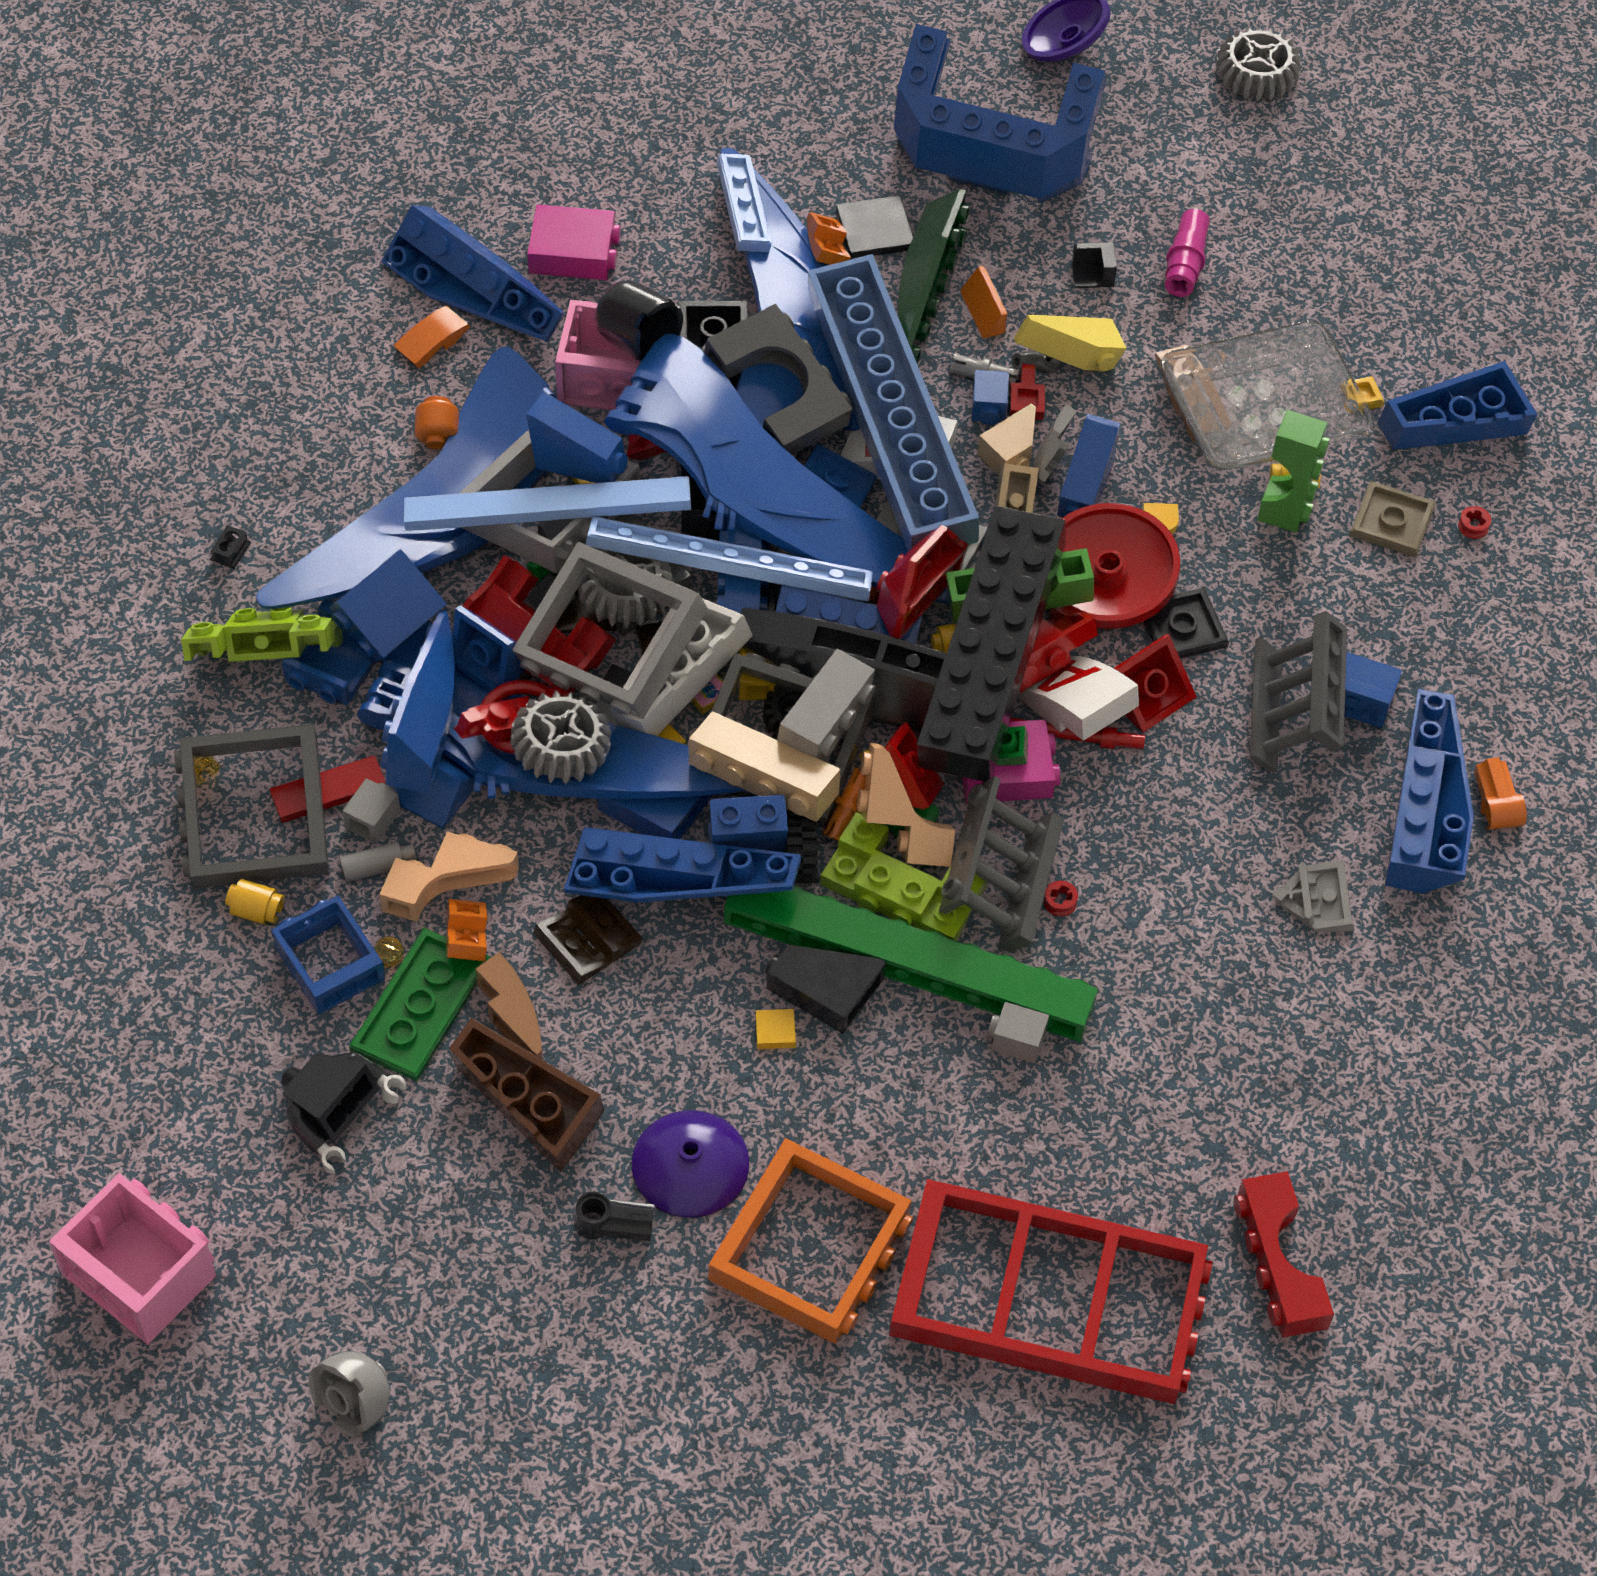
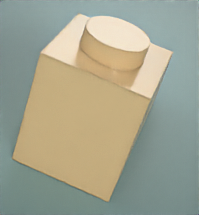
[977,403,1036,475]
[995,463,1039,513]

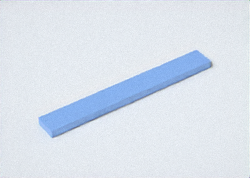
[404,476,691,531]
[586,517,873,601]

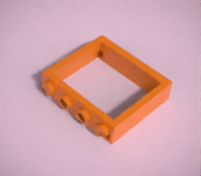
[708,1138,914,1344]

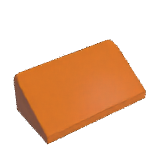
[960,266,1007,338]

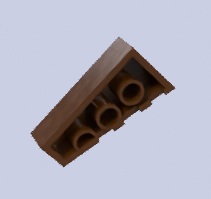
[449,1018,604,1173]

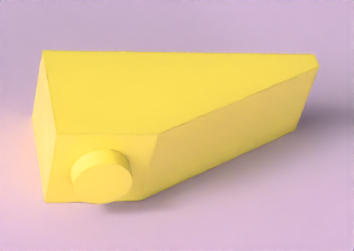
[1014,315,1127,371]

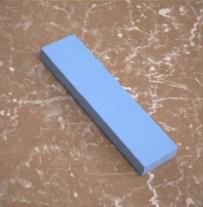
[716,154,772,252]

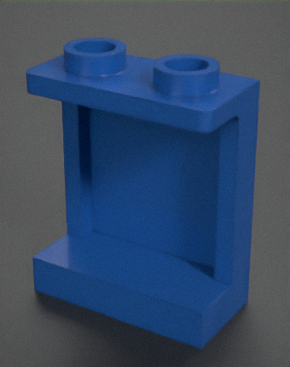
[329,549,447,662]
[281,600,376,706]
[708,795,788,853]

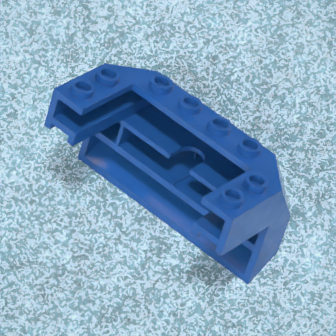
[894,24,1107,203]

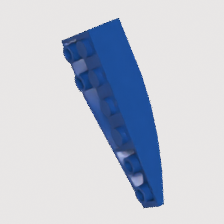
[381,205,564,342]
[381,609,455,794]
[1385,689,1474,894]
[564,827,801,903]

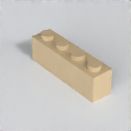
[689,711,840,822]

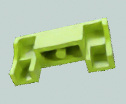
[181,606,343,662]
[820,812,988,941]

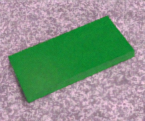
[349,928,491,1081]

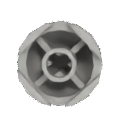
[308,1351,390,1437]

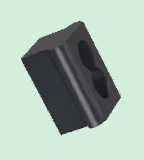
[210,525,251,569]

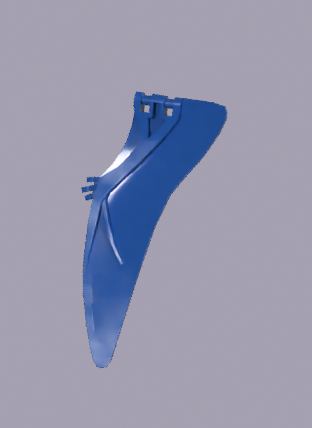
[357,620,747,799]

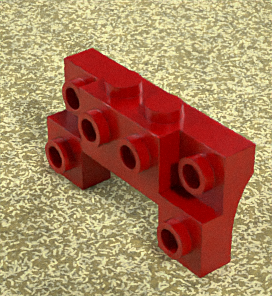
[463,555,616,694]
[1019,607,1098,693]

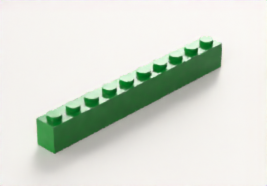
[724,885,1098,1042]

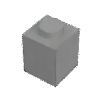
[342,778,400,844]
[987,1002,1049,1064]

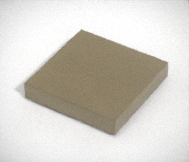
[1350,480,1436,557]

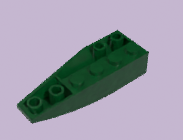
[897,189,970,365]

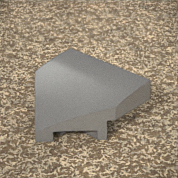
[1032,404,1077,482]
[1272,860,1353,932]

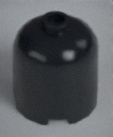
[595,280,684,361]

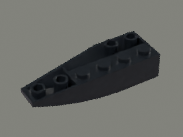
[741,608,947,733]

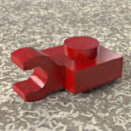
[1009,364,1045,420]

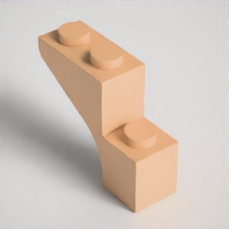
[857,743,955,867]
[379,832,519,922]

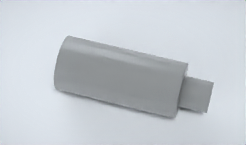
[339,842,416,883]

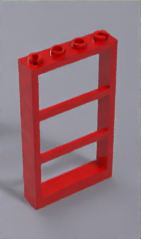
[889,1179,1213,1405]

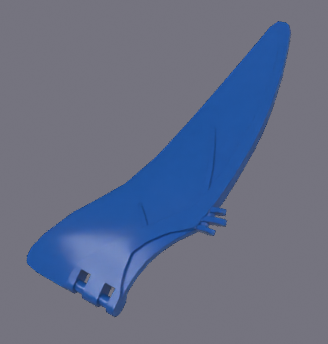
[719,147,860,431]
[604,334,949,604]
[255,346,565,609]

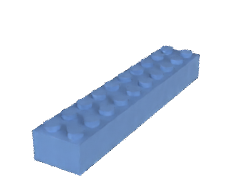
[808,254,979,551]

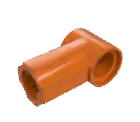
[1474,757,1527,830]

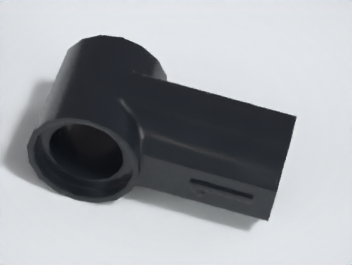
[574,1191,654,1241]

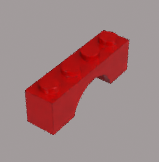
[1234,1171,1334,1338]

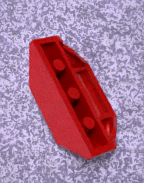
[876,525,968,639]

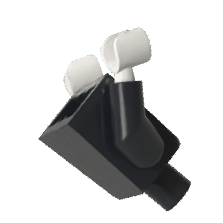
[281,1052,406,1174]

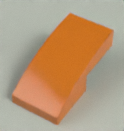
[807,212,851,265]
[393,306,470,368]
[446,899,487,961]

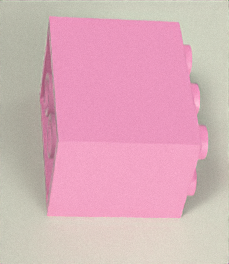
[555,300,642,410]
[49,1173,216,1345]

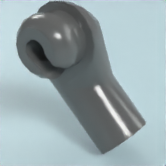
[1011,351,1063,373]

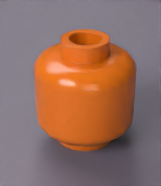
[414,396,459,449]

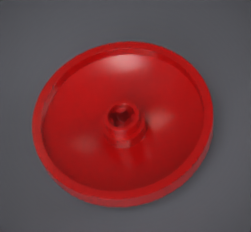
[1062,503,1180,629]

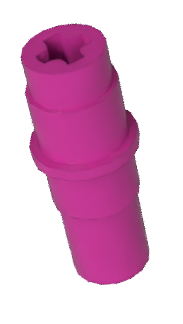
[1165,209,1210,297]

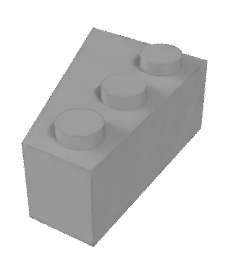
[777,649,876,762]

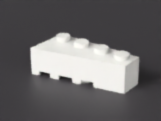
[610,598,753,736]

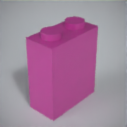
[527,204,621,280]
[962,719,1060,804]

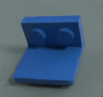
[1344,652,1402,728]

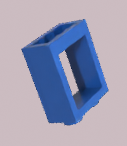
[271,895,385,1015]

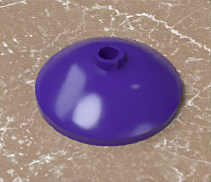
[1022,0,1111,62]
[632,1110,749,1218]

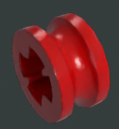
[1458,506,1492,539]
[1044,880,1078,917]

